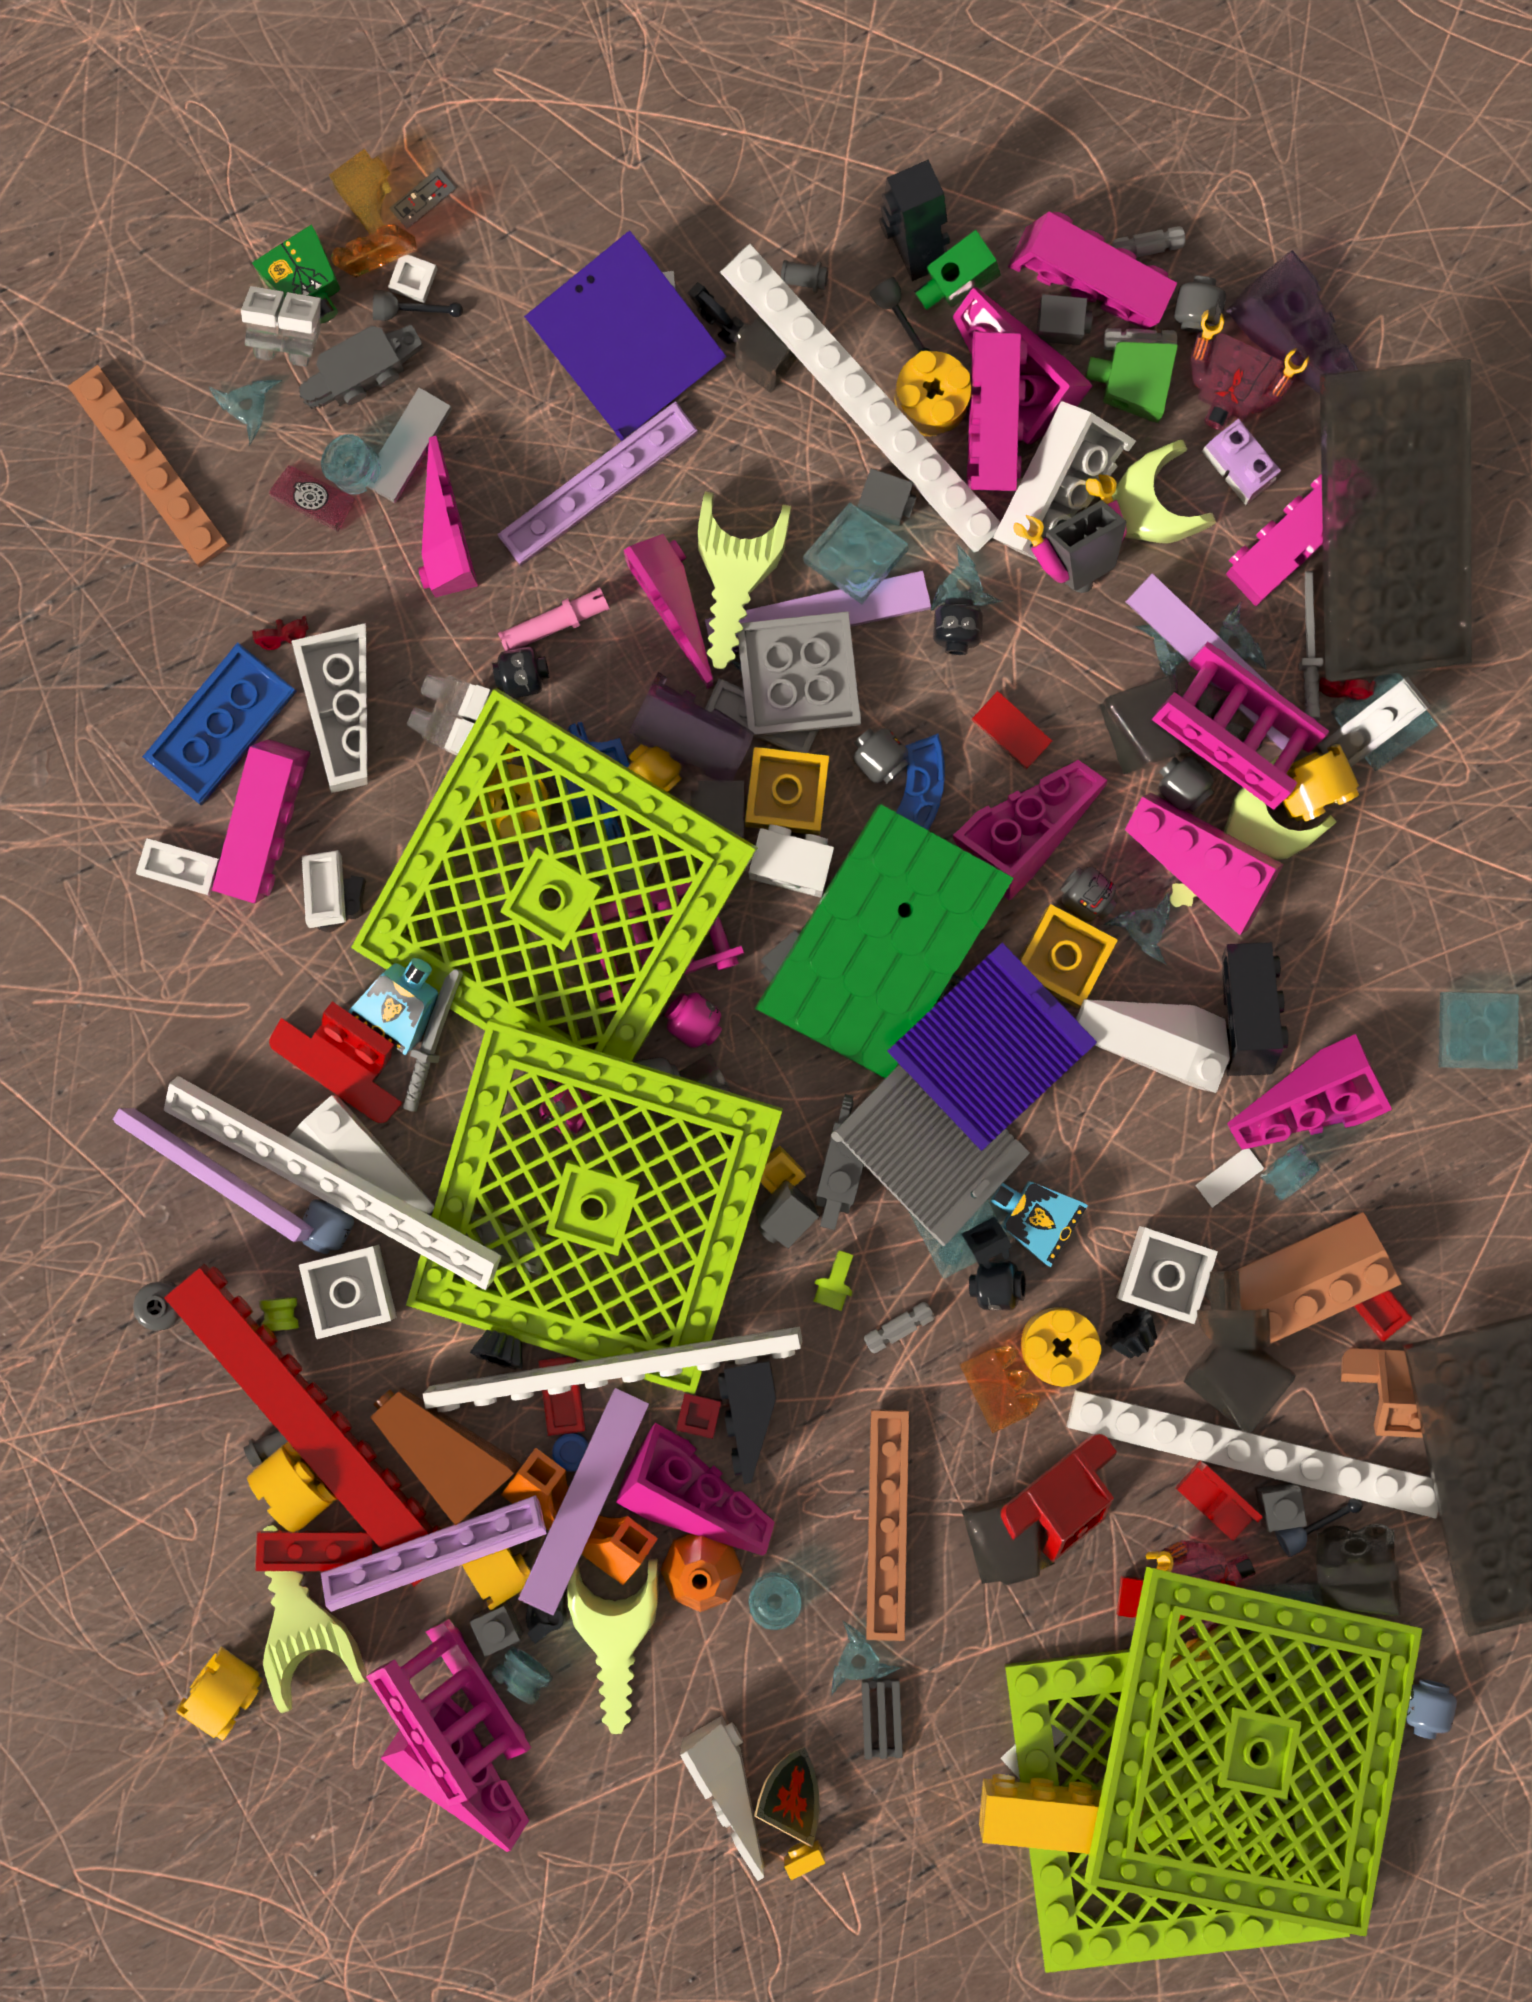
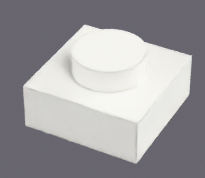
[388,252,438,304]

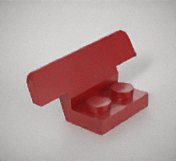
[269,1001,402,1123]
[1001,1434,1117,1562]

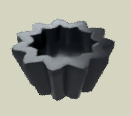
[1105,1308,1157,1359]
[470,1330,523,1370]

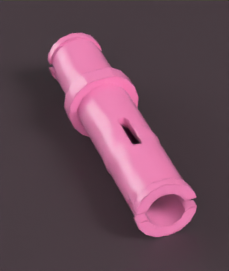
[498,587,610,651]

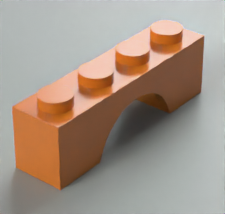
[501,1448,658,1585]

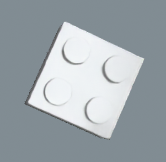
[749,824,834,898]
[1116,1226,1218,1324]
[299,1245,397,1339]

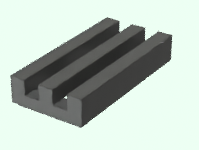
[861,1679,903,1759]

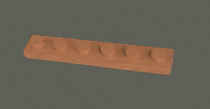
[68,365,230,568]
[866,1409,909,1641]

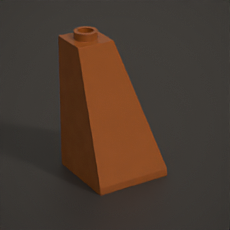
[370,1388,520,1525]

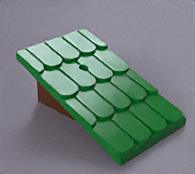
[755,804,1014,1079]

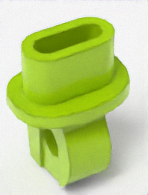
[813,1250,853,1311]

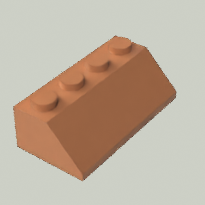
[1225,1212,1401,1348]

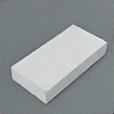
[302,850,346,928]

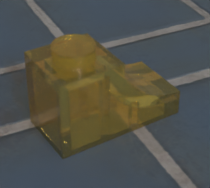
[329,149,391,245]

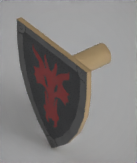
[754,1747,820,1847]

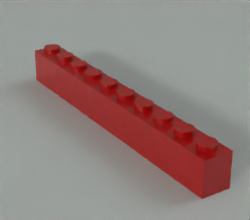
[164,1263,442,1587]

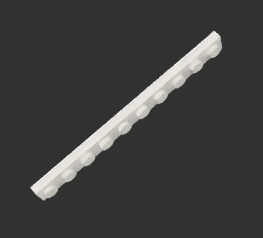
[720,244,1001,552]
[164,1076,501,1290]
[423,1327,803,1412]
[1067,1390,1445,1518]

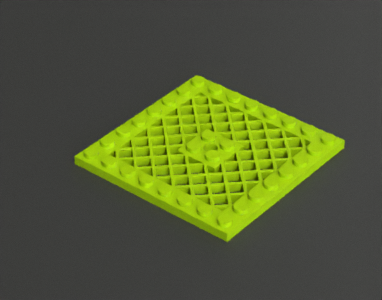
[351,688,758,1105]
[406,1018,783,1395]
[1084,1567,1423,1937]
[1005,1634,1350,1973]

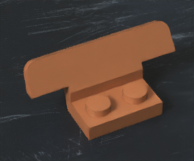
[1341,1348,1492,1439]

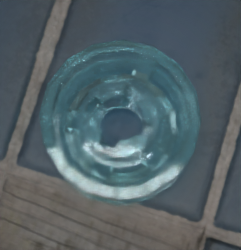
[321,434,381,495]
[1260,1144,1321,1200]
[748,1572,802,1630]
[492,1647,553,1705]

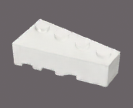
[993,401,1136,560]
[292,623,368,793]

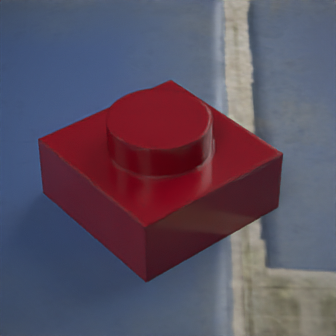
[676,1392,722,1439]

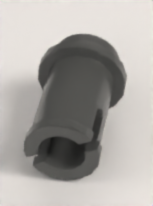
[781,260,828,293]
[244,1430,288,1467]

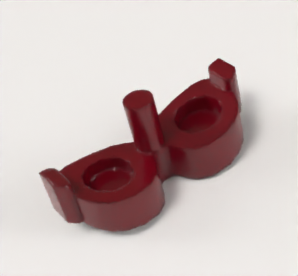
[252,616,309,650]
[1319,673,1376,700]

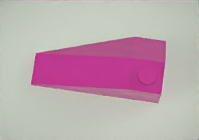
[953,287,1093,444]
[418,436,478,598]
[623,534,714,689]
[953,760,1107,901]
[1227,1034,1392,1150]
[616,1423,775,1556]
[381,1697,529,1852]

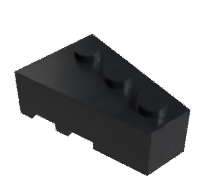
[879,159,950,282]
[1222,942,1288,1076]

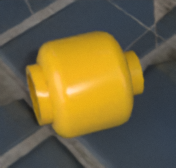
[628,742,682,792]

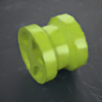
[259,1297,299,1331]

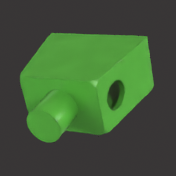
[1085,342,1178,423]

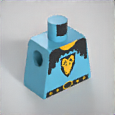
[348,958,438,1055]
[991,1181,1088,1267]

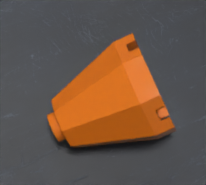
[661,1533,743,1612]

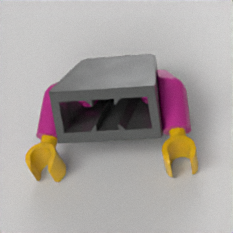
[1013,474,1127,593]

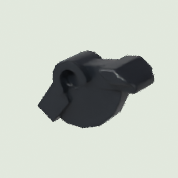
[688,282,746,344]
[316,875,366,932]
[526,1587,567,1644]

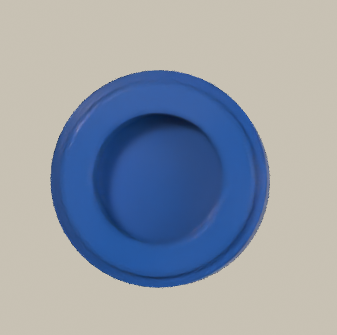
[552,1432,589,1472]

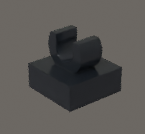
[961,1216,1012,1269]

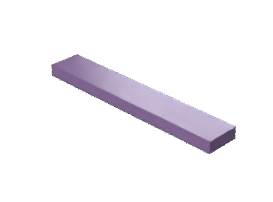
[497,401,698,566]
[705,571,931,653]
[1125,574,1289,751]
[112,1108,314,1242]
[518,1388,649,1615]
[321,1495,547,1612]

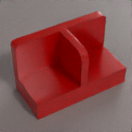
[1175,1460,1263,1541]

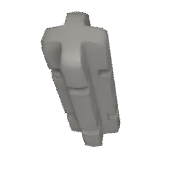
[1112,226,1186,257]
[1103,328,1177,350]
[864,1302,935,1353]

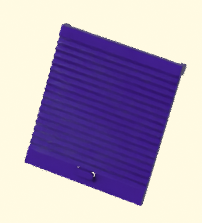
[524,230,727,441]
[887,942,1097,1151]

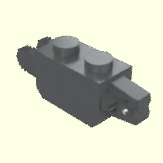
[298,325,424,410]
[816,1094,864,1230]

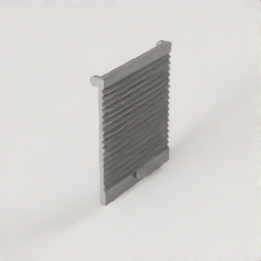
[831,1064,1030,1246]

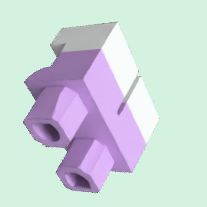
[1201,419,1281,505]

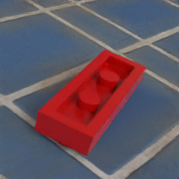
[255,1531,372,1571]

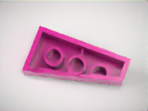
[1008,211,1177,329]
[966,331,1027,491]
[1226,457,1379,606]
[212,739,311,904]
[1125,793,1284,935]

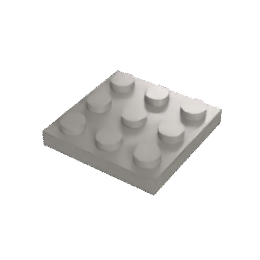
[737,611,861,737]

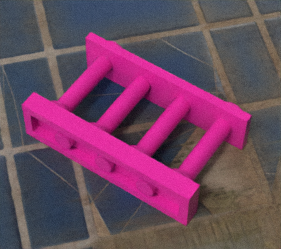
[1152,641,1329,810]
[579,882,744,1004]
[366,1619,531,1807]

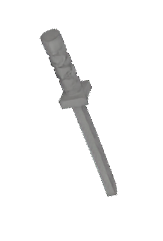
[1298,571,1323,720]
[403,969,463,1112]

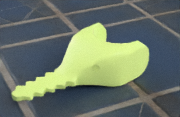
[1112,440,1216,543]
[698,492,791,669]
[1169,755,1337,907]
[263,1525,368,1713]
[567,1559,659,1734]

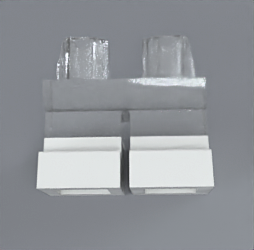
[241,286,321,367]
[407,675,492,755]

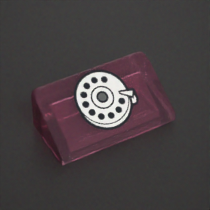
[269,465,355,532]

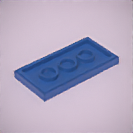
[142,642,297,805]

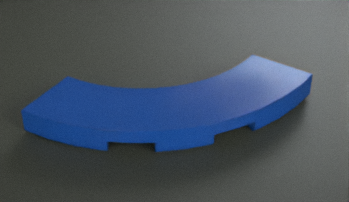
[896,734,945,830]

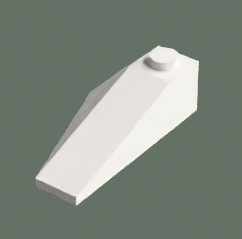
[1076,999,1230,1093]
[289,1095,435,1215]
[680,1716,764,1881]

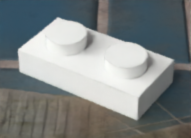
[136,838,220,896]

